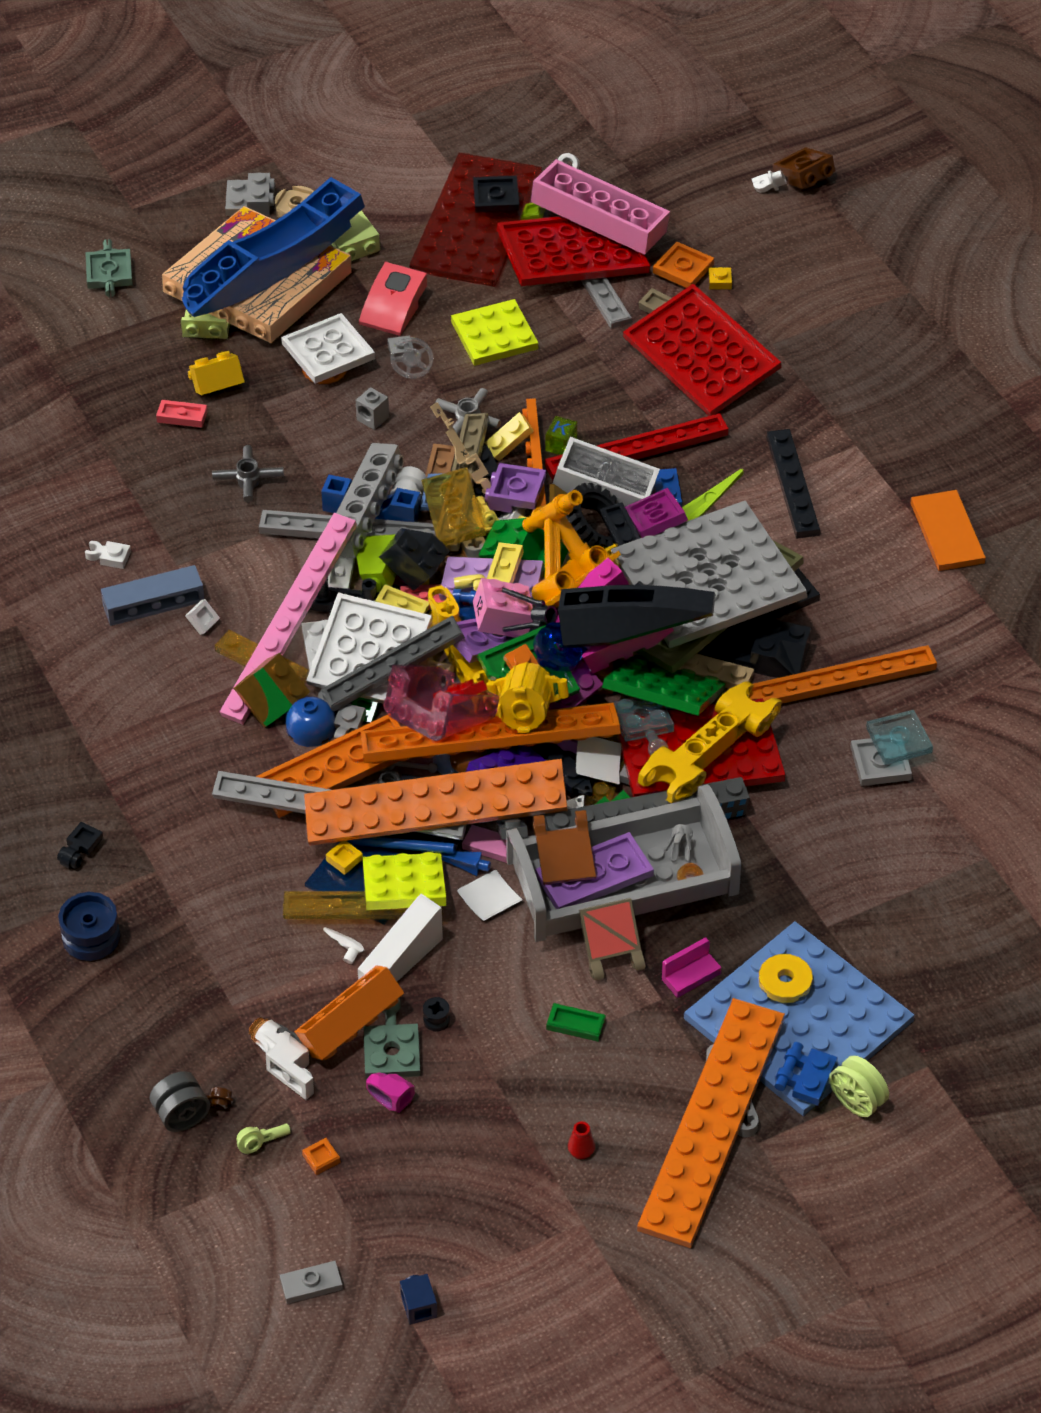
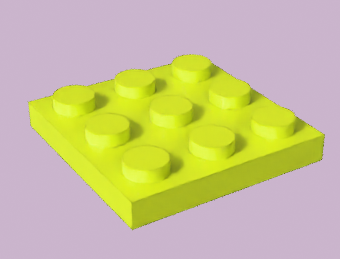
[451,299,538,366]
[363,852,446,910]

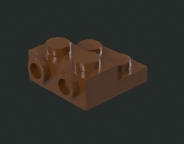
[772,147,836,189]

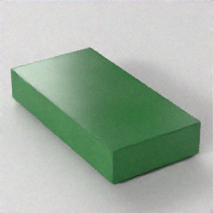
[546,1003,606,1042]

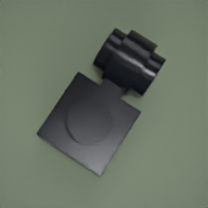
[57,822,103,869]

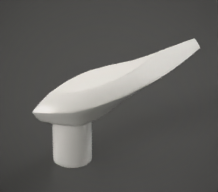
[323,927,364,964]

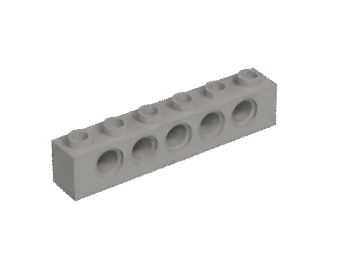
[336,443,404,558]

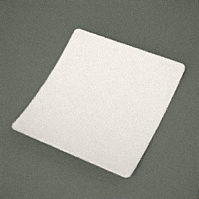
[576,737,621,784]
[457,870,522,920]

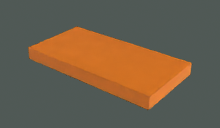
[910,490,986,571]

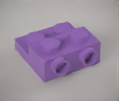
[485,463,546,513]

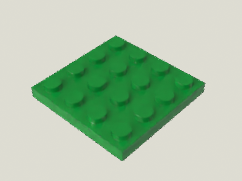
[602,655,726,716]

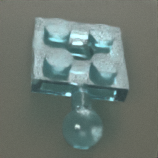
[610,697,674,756]

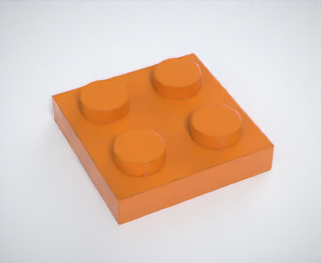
[653,242,714,288]

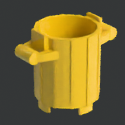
[486,662,569,733]

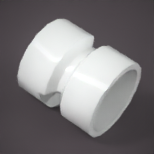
[389,466,427,500]

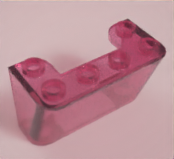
[384,665,499,741]

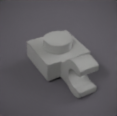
[334,704,367,739]

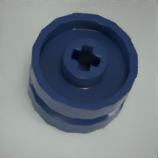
[58,892,121,961]

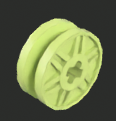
[829,1056,889,1117]

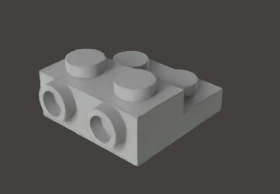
[225,173,275,216]

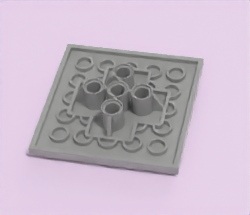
[611,501,807,648]

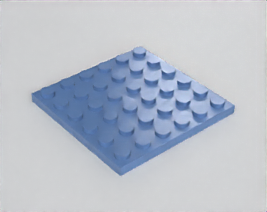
[684,921,914,1116]

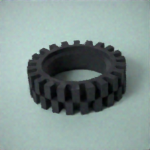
[566,483,617,549]

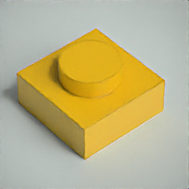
[708,267,732,290]
[326,841,363,875]

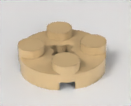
[275,186,314,218]

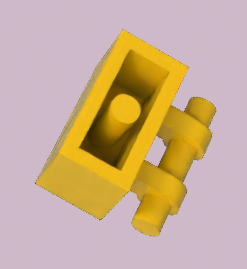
[188,351,244,395]

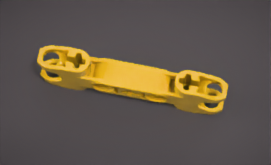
[428,585,501,718]
[638,681,782,803]

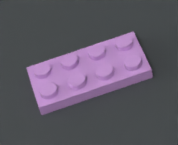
[439,557,544,605]

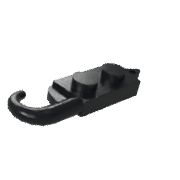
[531,744,593,796]

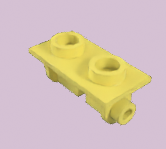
[470,496,499,533]

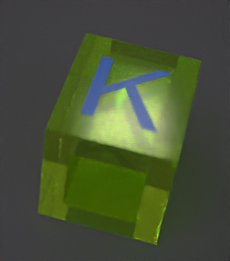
[545,416,577,455]

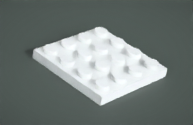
[306,593,433,708]

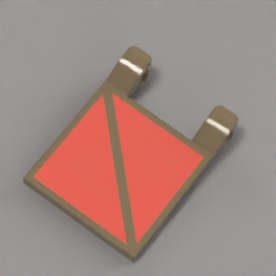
[579,898,646,980]

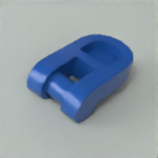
[452,589,476,621]

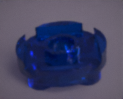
[533,622,584,672]

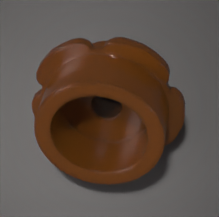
[207,1087,233,1110]

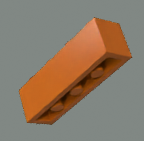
[294,965,404,1060]

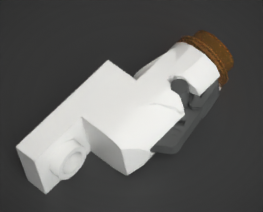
[248,1017,314,1100]

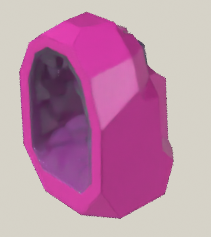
[366,1072,415,1113]

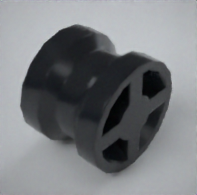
[423,997,450,1032]

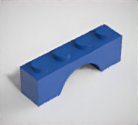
[321,475,421,522]

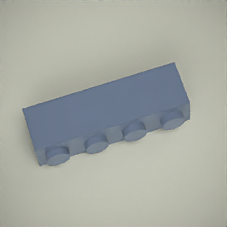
[101,565,204,626]

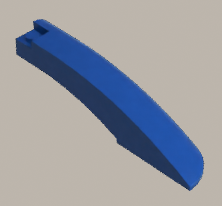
[182,177,365,317]

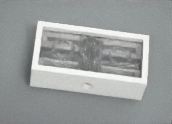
[553,437,660,506]

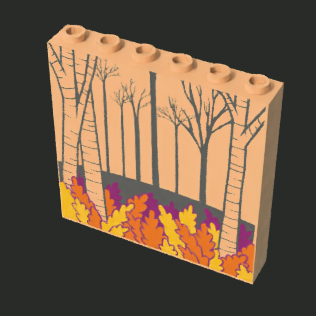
[162,206,351,343]

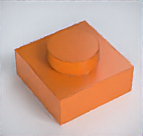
[503,644,539,670]

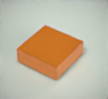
[302,1138,341,1175]

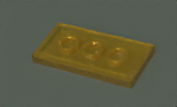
[421,467,486,546]

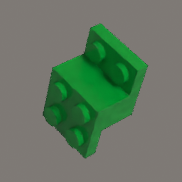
[478,518,568,577]

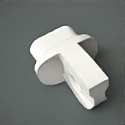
[752,170,787,193]

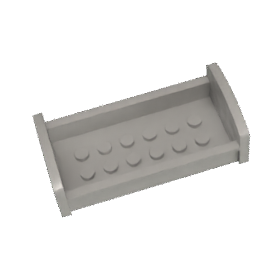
[506,784,741,942]

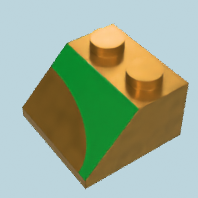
[233,653,310,727]

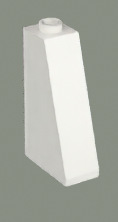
[358,894,443,981]

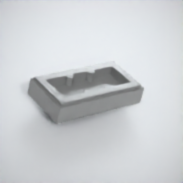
[280,1261,343,1304]

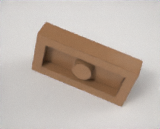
[426,444,455,477]

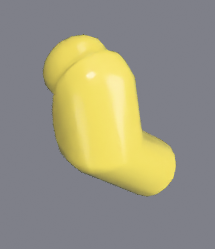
[454,574,486,591]

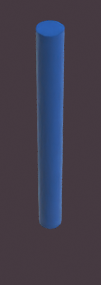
[352,837,455,854]

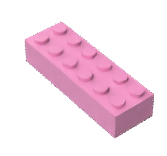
[531,159,670,255]

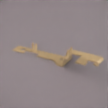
[430,402,491,494]

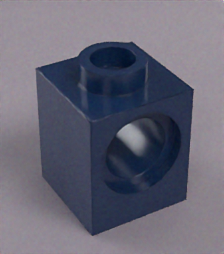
[400,1274,437,1325]

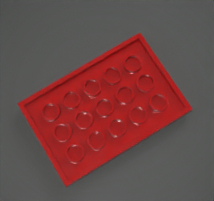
[497,216,650,286]
[623,284,782,416]
[617,698,785,797]

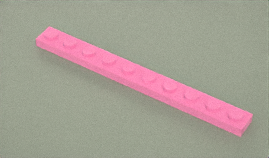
[220,513,357,725]

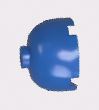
[286,696,336,747]

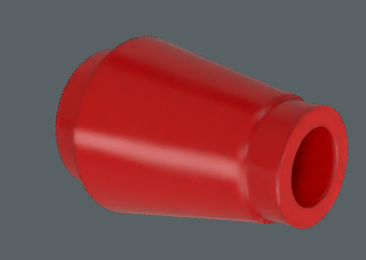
[568,1121,595,1159]

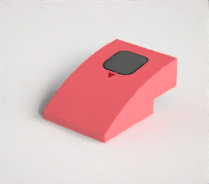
[359,262,427,336]

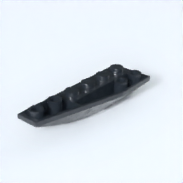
[558,585,716,648]

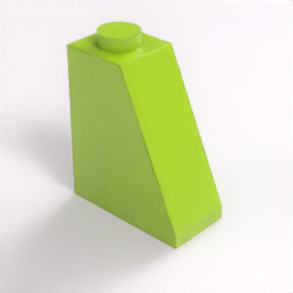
[356,534,397,592]

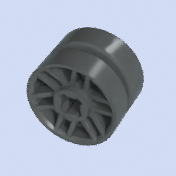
[149,1071,210,1132]

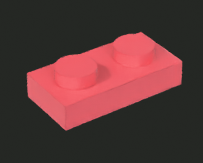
[156,400,208,428]

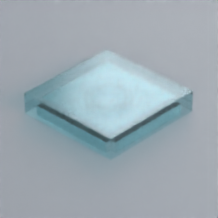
[866,710,933,765]

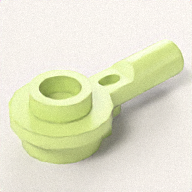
[236,1124,290,1154]

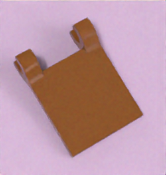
[533,810,596,885]

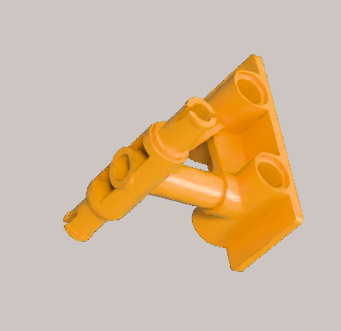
[522,490,621,608]

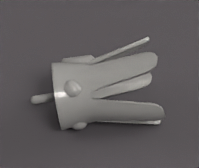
[664,824,693,862]

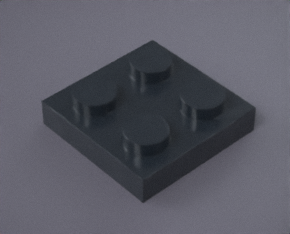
[473,175,519,213]

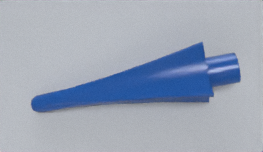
[421,851,491,876]

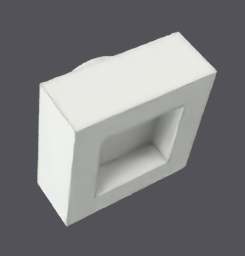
[185,599,220,635]

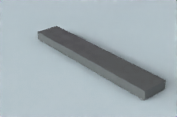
[321,615,465,711]

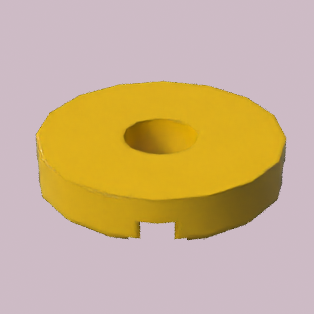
[758,954,813,1003]

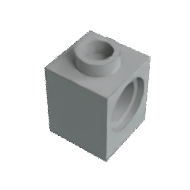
[355,387,389,430]

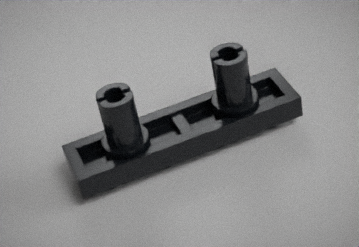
[309,577,380,612]

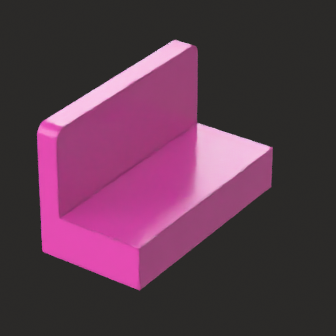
[662,938,721,998]

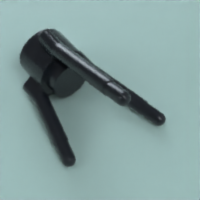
[502,588,557,632]

